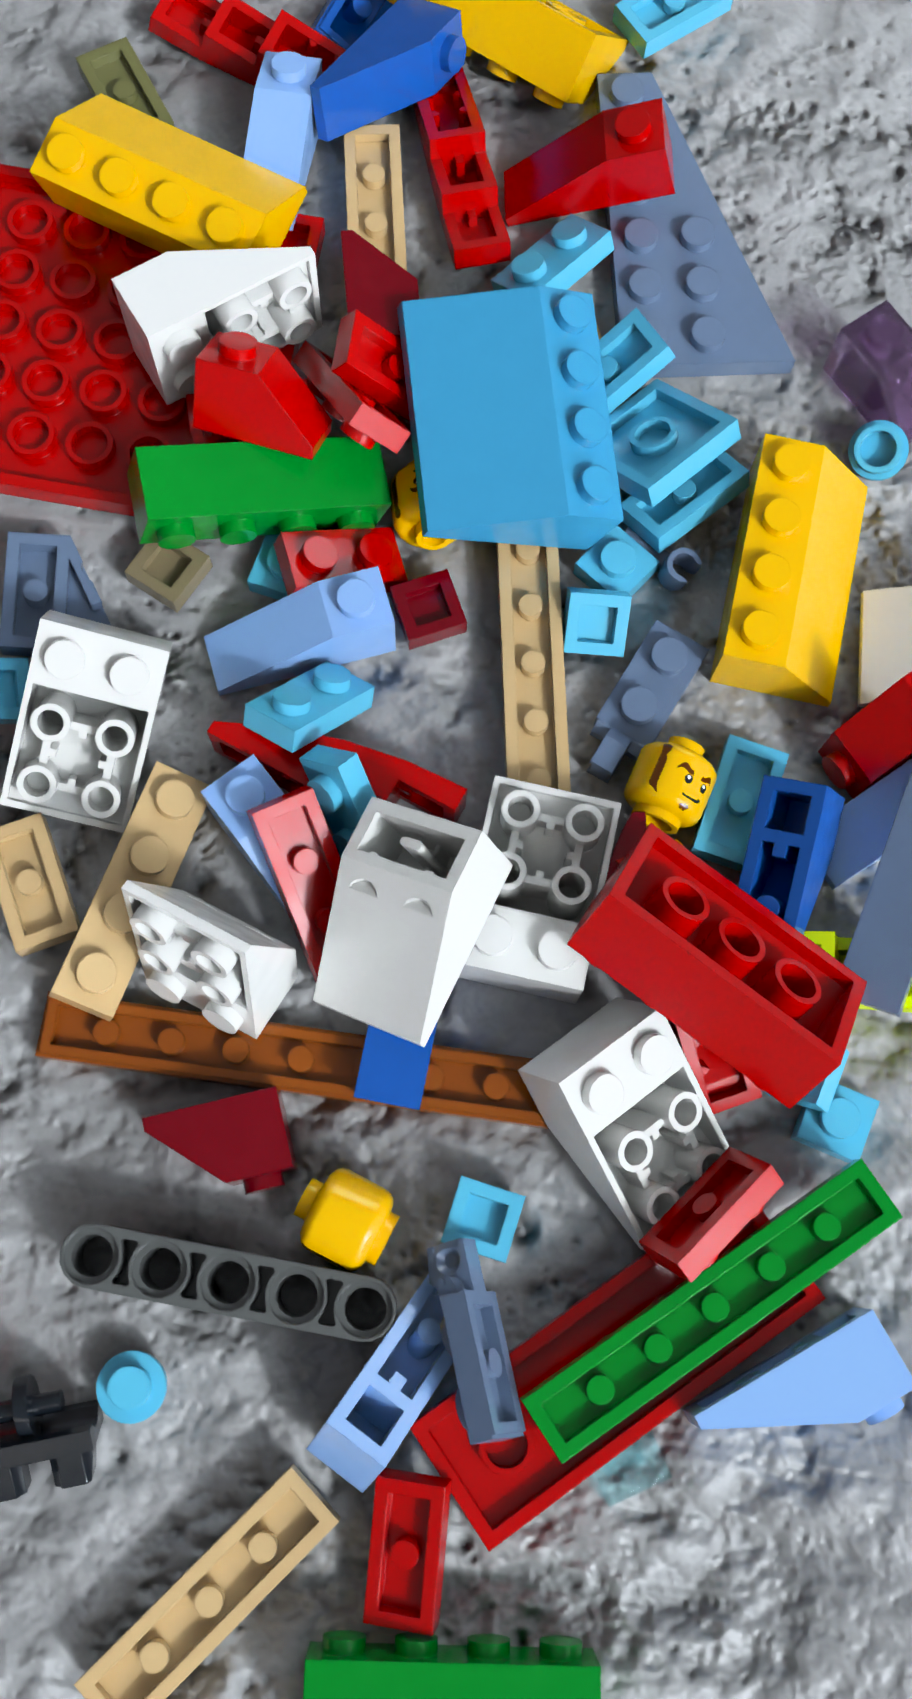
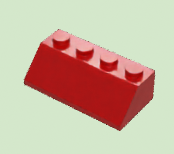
[567,823,867,1109]

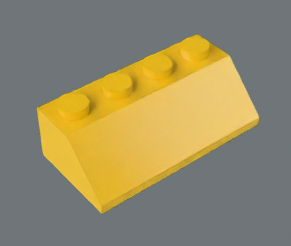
[387,0,629,109]
[29,93,307,253]
[709,433,868,707]

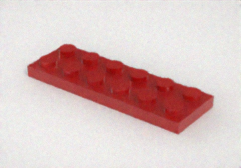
[410,1210,826,1552]

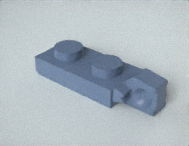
[586,620,709,784]
[427,1238,526,1445]

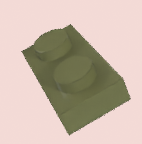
[75,37,175,127]

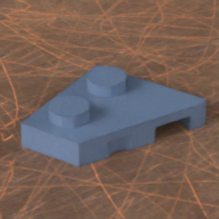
[0,532,111,657]

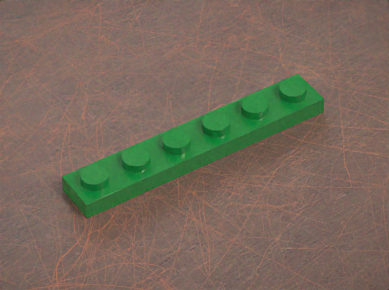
[520,1158,903,1464]

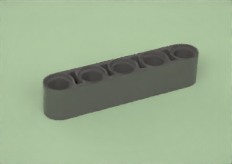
[59,1224,397,1342]

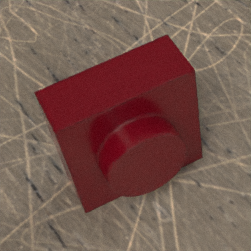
[390,569,467,650]

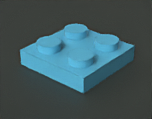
[609,379,741,508]

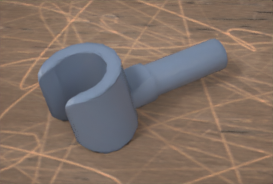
[625,527,702,591]

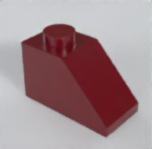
[341,230,419,338]
[142,1086,298,1195]

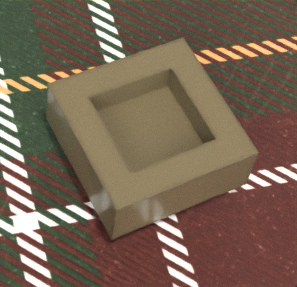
[124,543,213,613]

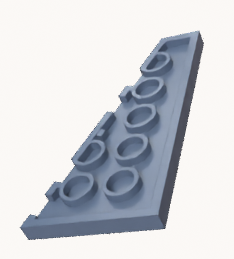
[595,72,795,378]

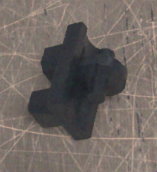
[0,1374,104,1502]

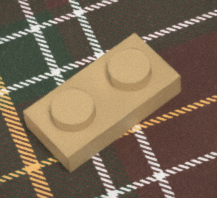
[0,812,81,957]

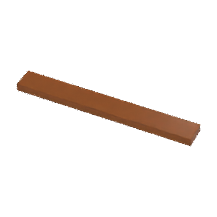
[35,991,550,1130]

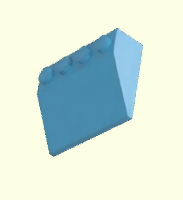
[397,285,624,550]

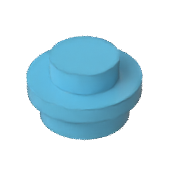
[848,420,909,481]
[96,1350,167,1424]

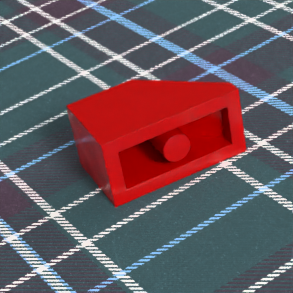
[193,331,332,460]
[818,671,912,799]

